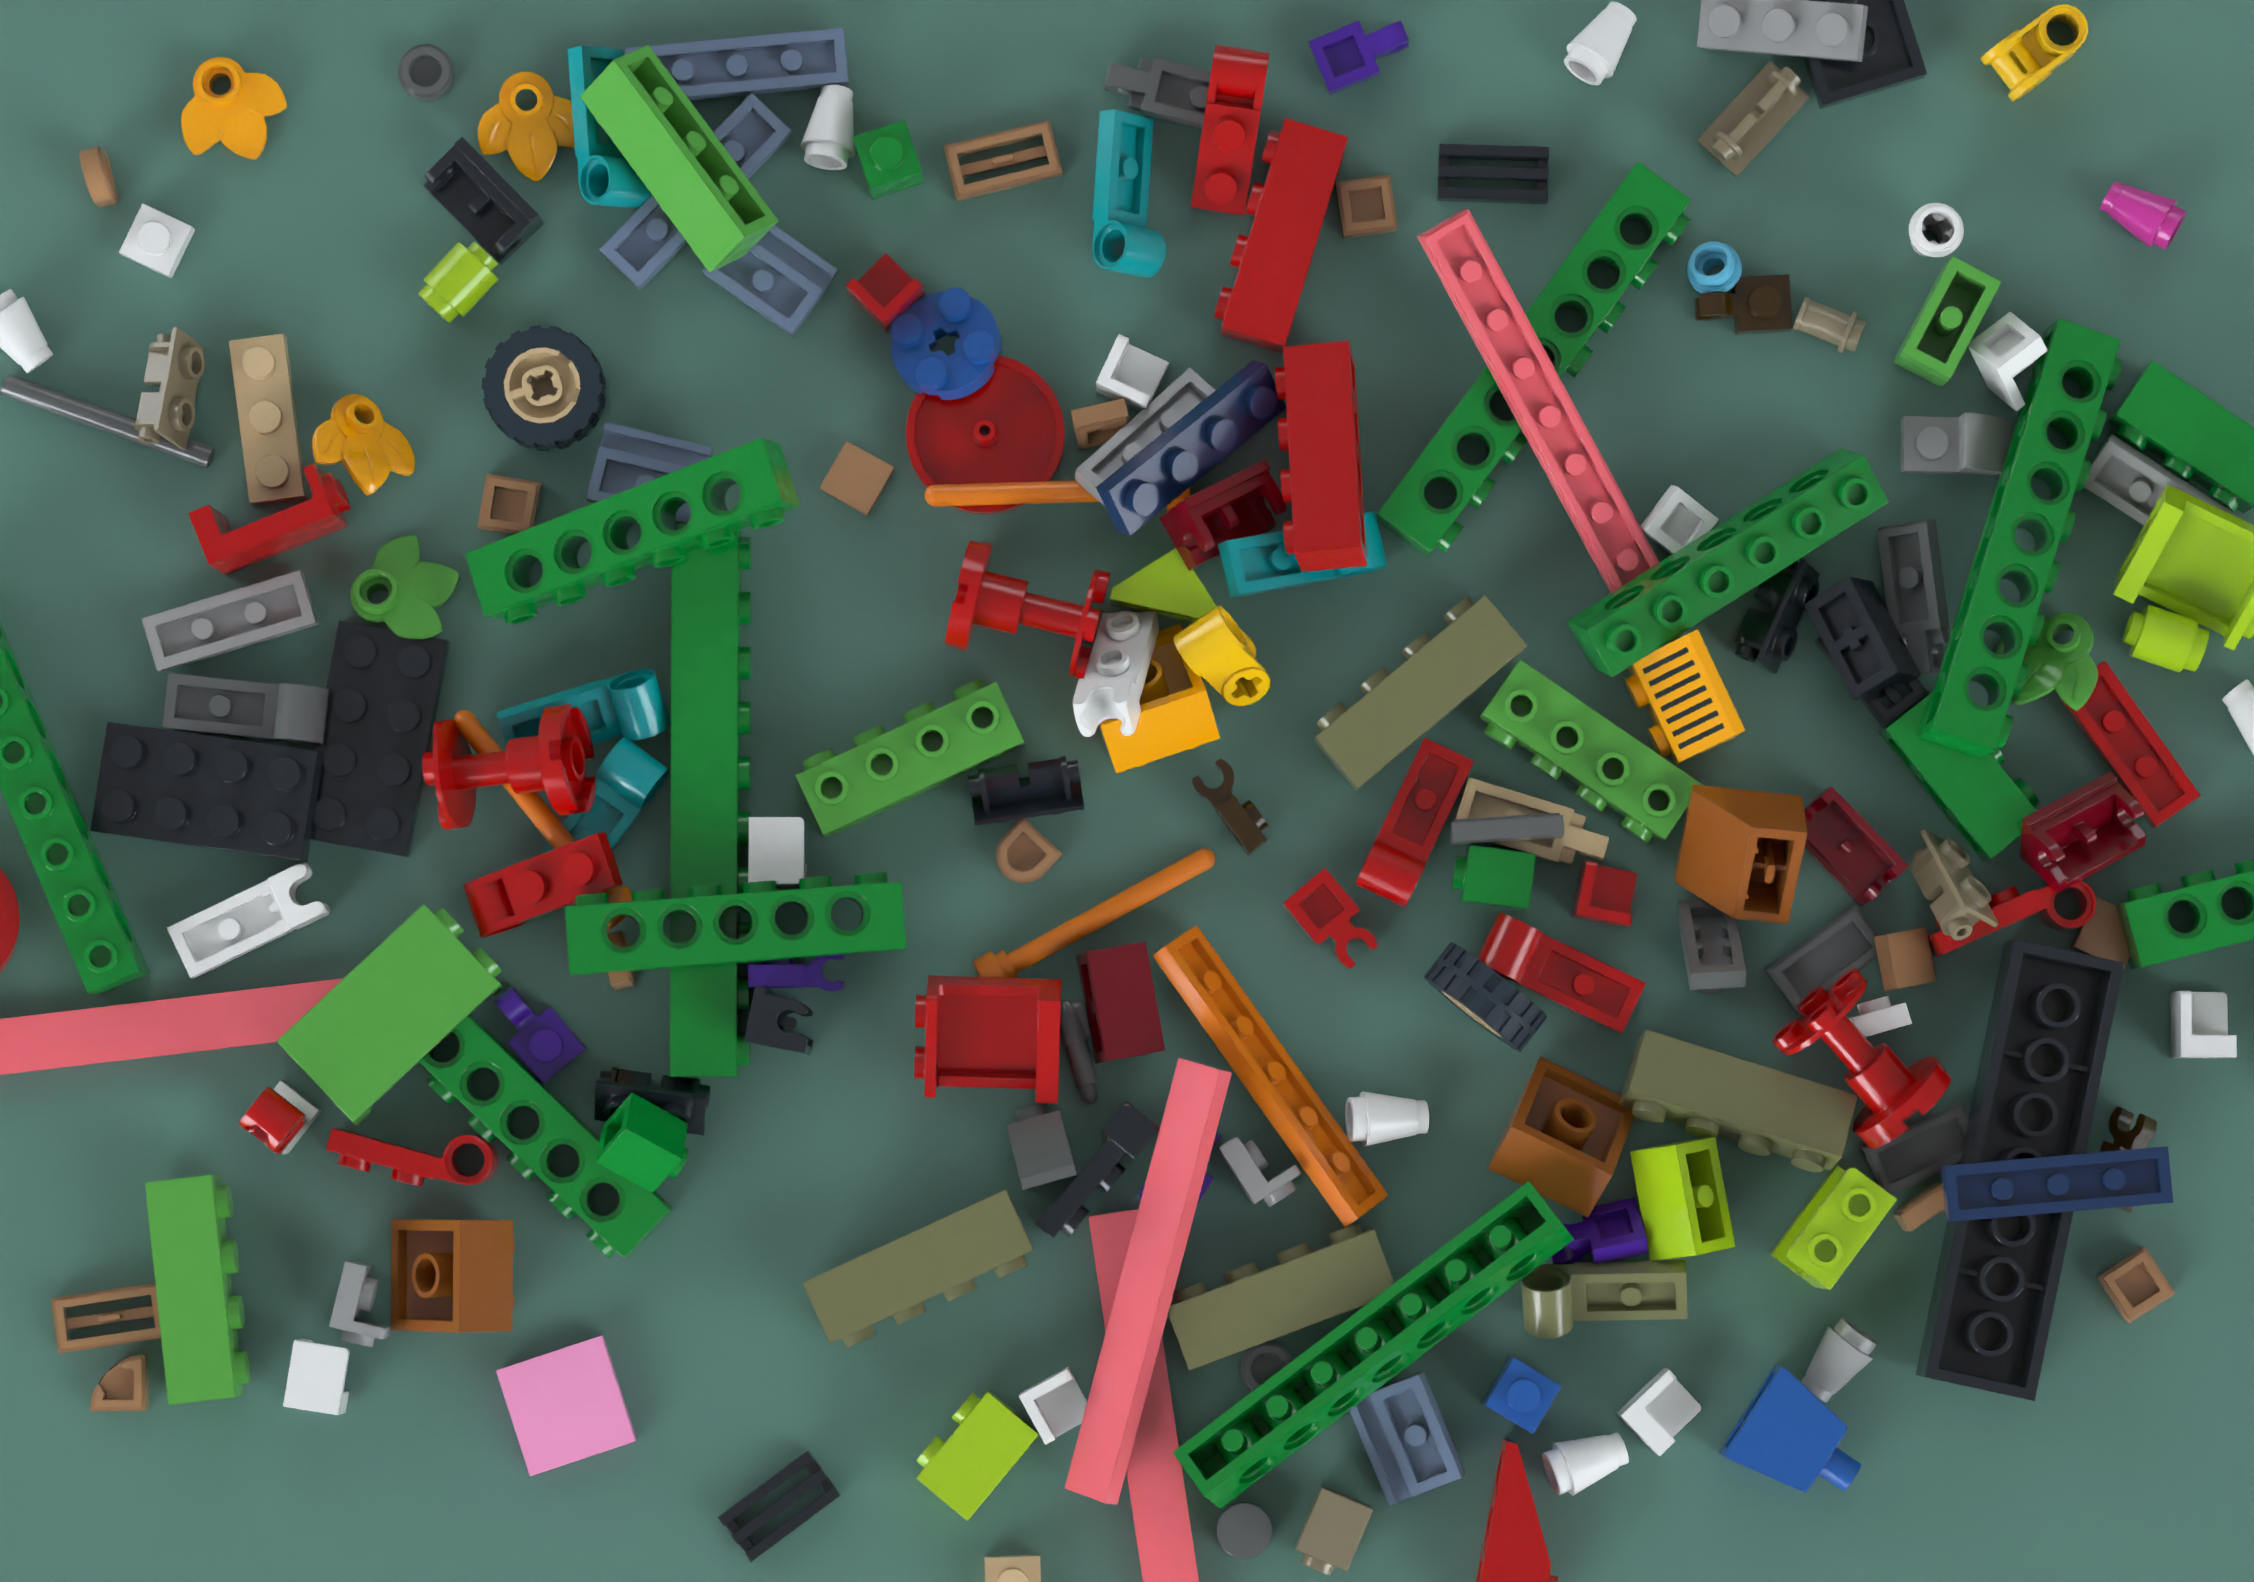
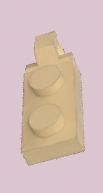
[1456,778,1610,865]

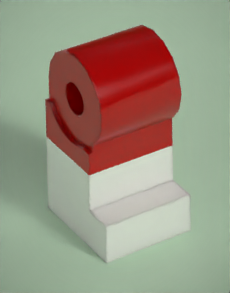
[239,1080,322,1154]

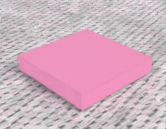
[496,1335,637,1476]

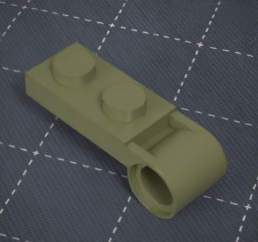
[1521,1260,1688,1339]

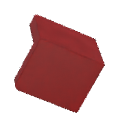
[845,253,925,333]
[1571,860,1637,928]

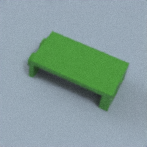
[276,904,503,1125]

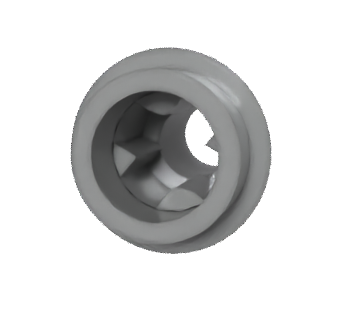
[1800,1317,1878,1403]

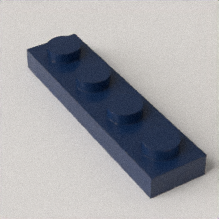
[1096,360,1286,536]
[1941,1146,2173,1222]

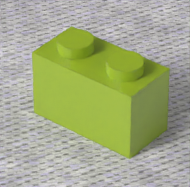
[1630,1137,1735,1261]
[916,1390,1039,1521]

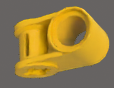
[1980,4,2088,102]
[1173,605,1270,706]

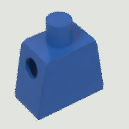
[1718,1365,1862,1493]

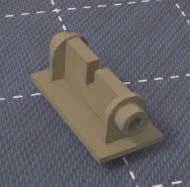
[1697,61,1810,177]
[134,327,205,450]
[1910,829,1999,940]

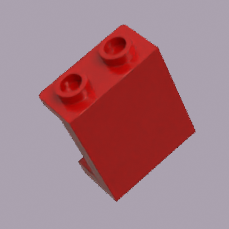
[188,463,351,576]
[914,975,1062,1104]

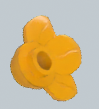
[181,57,287,160]
[478,71,575,181]
[312,394,415,496]

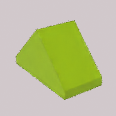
[1110,548,1217,623]

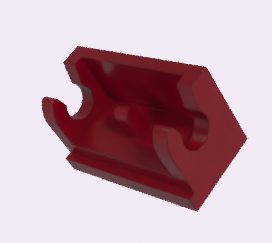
[1159,459,1287,571]
[2019,772,2146,893]
[1804,786,1909,907]
[1076,941,1165,1064]

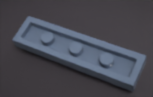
[625,28,850,101]
[599,93,792,290]

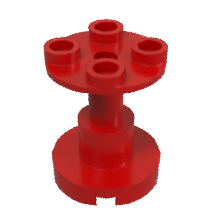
[945,540,1111,679]
[422,704,596,830]
[1772,968,1951,1149]

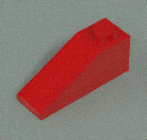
[1475,1439,1558,1582]

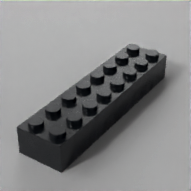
[1915,939,2124,1401]

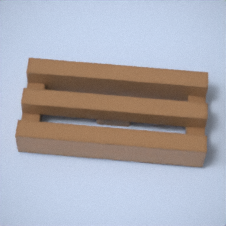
[943,120,1063,201]
[51,1283,161,1353]

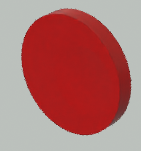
[906,355,1065,515]

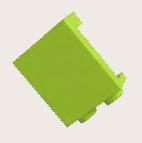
[2113,484,2254,651]
[1769,1165,1897,1290]

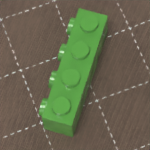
[580,45,779,272]
[1479,659,1703,844]
[795,678,1025,838]
[145,1174,251,1405]

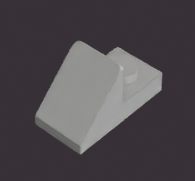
[1901,412,2012,475]

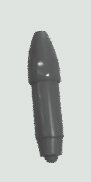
[1060,1000,1098,1104]

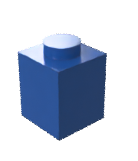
[1481,1355,1562,1434]

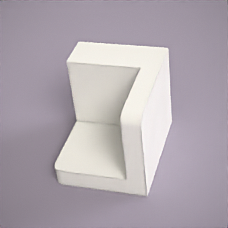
[1968,312,2047,411]
[1096,334,1169,412]
[748,817,807,886]
[2170,991,2237,1058]
[283,1338,350,1415]
[1019,1367,1087,1445]
[1617,1367,1701,1456]

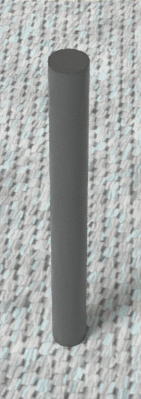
[1,374,215,468]

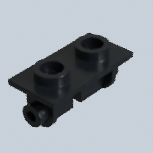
[1734,558,1820,674]
[968,756,1085,825]
[594,1066,711,1136]

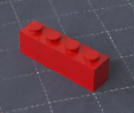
[1214,118,1348,354]
[1275,340,1367,572]

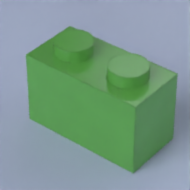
[1893,256,2001,388]

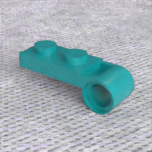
[568,45,651,208]
[1092,109,1166,278]
[1218,512,1388,598]
[496,669,671,745]
[540,737,670,854]

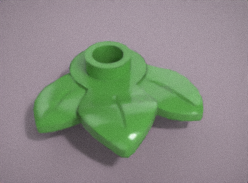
[350,535,460,639]
[1996,612,2098,711]

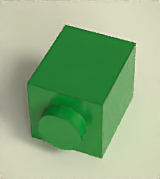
[853,120,924,200]
[1451,845,1536,911]
[596,1093,689,1193]

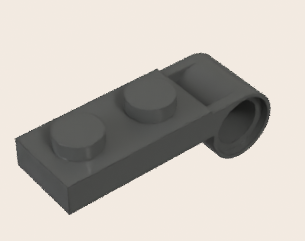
[162,673,329,745]

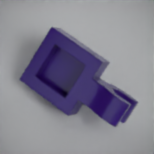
[1308,21,1409,95]
[748,955,845,992]
[495,987,587,1084]
[1551,1197,1649,1264]

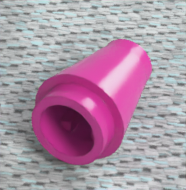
[2100,181,2187,250]

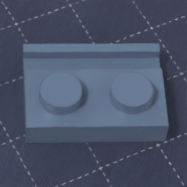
[702,218,839,337]
[586,422,713,523]
[1350,1371,1466,1506]

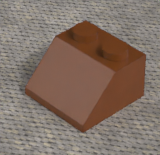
[1488,1056,1635,1217]
[391,1219,515,1333]

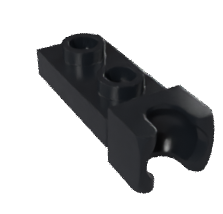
[1036,1101,1160,1238]

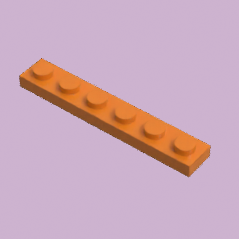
[1152,925,1389,1227]

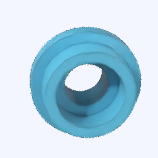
[1687,241,1742,293]

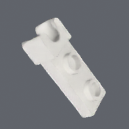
[1073,611,1160,737]
[167,862,331,978]

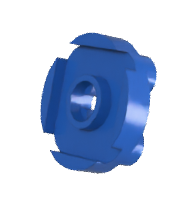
[890,288,1002,400]

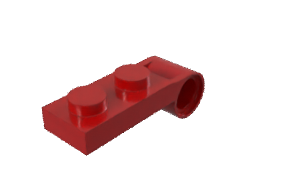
[1191,44,1270,216]
[1355,737,1474,908]
[463,832,623,938]
[1928,880,2096,956]
[1477,912,1646,1034]
[326,1128,498,1187]

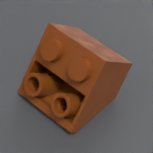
[1674,784,1808,924]

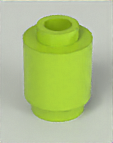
[417,242,499,324]
[2122,604,2209,673]

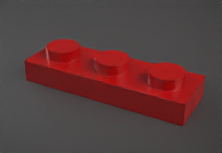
[2056,660,2201,828]

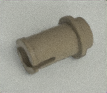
[1793,297,1867,353]

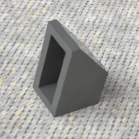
[1006,1103,1078,1190]

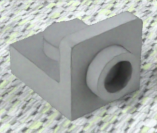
[1217,1136,1301,1207]
[329,1260,391,1347]

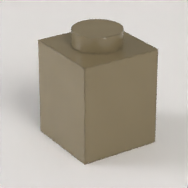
[1294,1485,1373,1576]

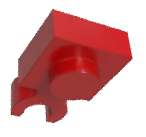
[1282,868,1378,969]

